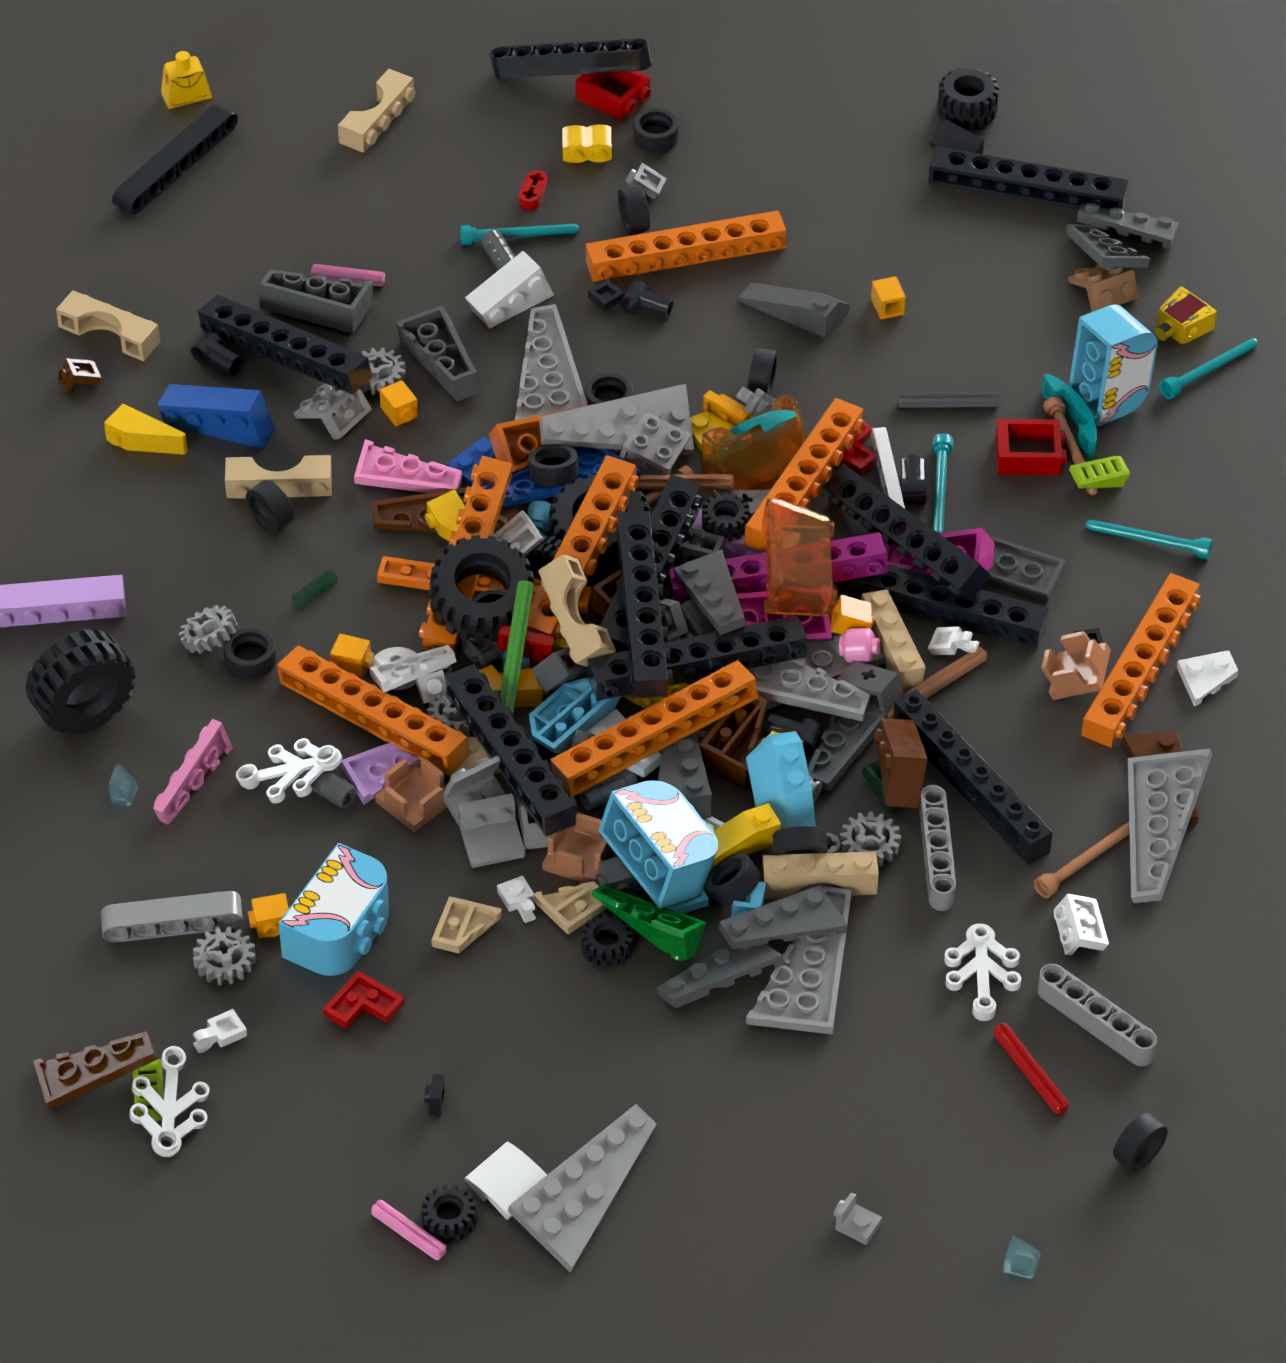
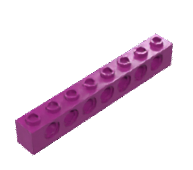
[669,532,888,606]

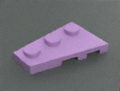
[341,742,421,805]

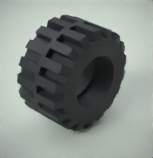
[937,67,999,130]

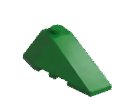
[591,885,706,961]

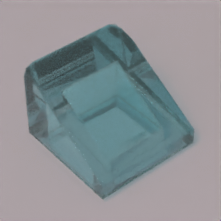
[108,765,138,806]
[1003,1236,1041,1280]

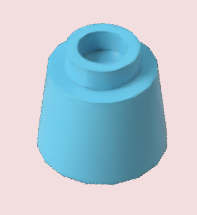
[528,501,551,534]

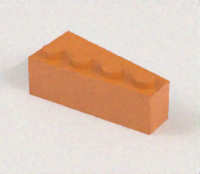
[489,404,593,473]

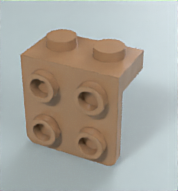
[1068,263,1139,312]

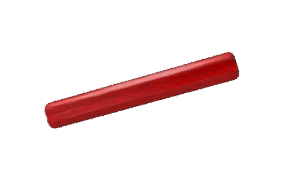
[993,1023,1069,1115]

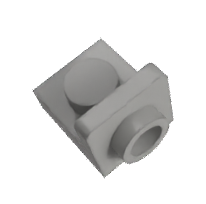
[625,163,667,200]
[834,1192,882,1246]

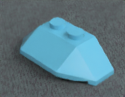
[529,678,621,754]
[746,731,816,828]

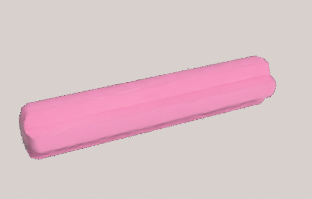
[311,264,385,287]
[371,1200,447,1260]

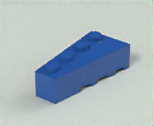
[157,384,275,450]

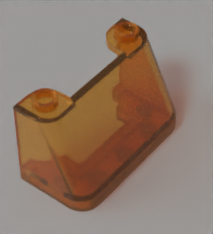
[701,393,807,494]
[761,498,837,616]

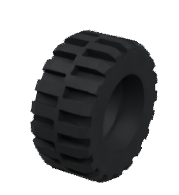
[549,475,650,576]
[429,535,534,643]
[26,629,136,734]

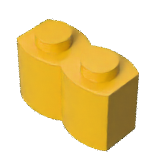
[562,125,612,163]

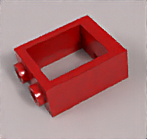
[575,71,651,121]
[995,419,1067,475]

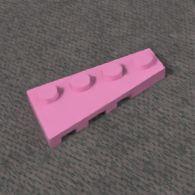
[354,439,462,493]
[153,719,233,825]

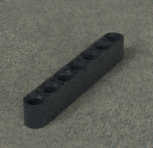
[489,38,652,79]
[112,104,238,215]

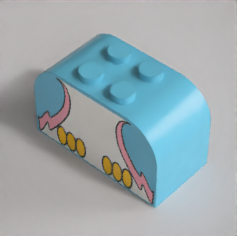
[1069,305,1157,426]
[598,781,718,909]
[279,843,389,976]

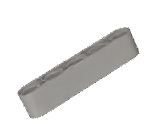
[919,785,956,911]
[101,891,243,942]
[1037,964,1157,1066]

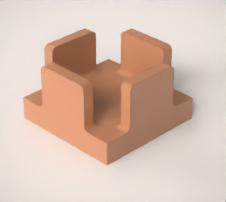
[1041,631,1111,700]
[375,759,447,833]
[543,813,613,884]

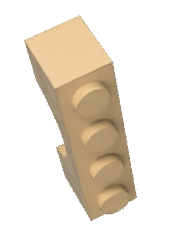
[338,69,415,153]
[56,290,160,361]
[225,455,332,498]
[538,554,616,667]
[861,589,926,692]
[762,851,879,899]

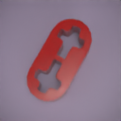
[519,170,548,211]

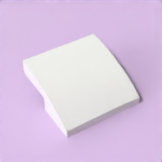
[493,510,544,558]
[464,1141,547,1220]

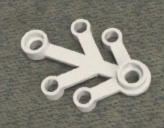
[236,738,342,804]
[944,924,1021,1021]
[129,1046,210,1157]

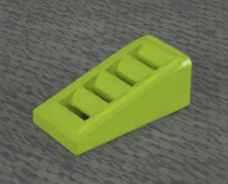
[1069,456,1130,488]
[133,1059,164,1121]

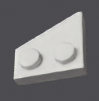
[1177,650,1238,706]

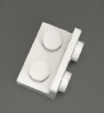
[1054,894,1109,955]

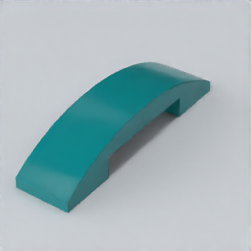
[1041,374,1097,461]
[710,410,797,464]

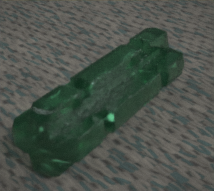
[291,570,338,608]

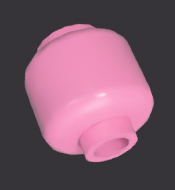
[839,628,880,664]

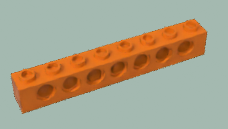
[586,210,786,282]
[744,398,865,552]
[527,455,639,643]
[419,456,513,654]
[1081,573,1202,748]
[277,645,469,776]
[550,660,758,797]

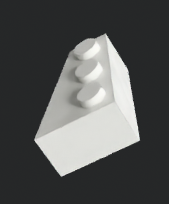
[465,251,554,329]

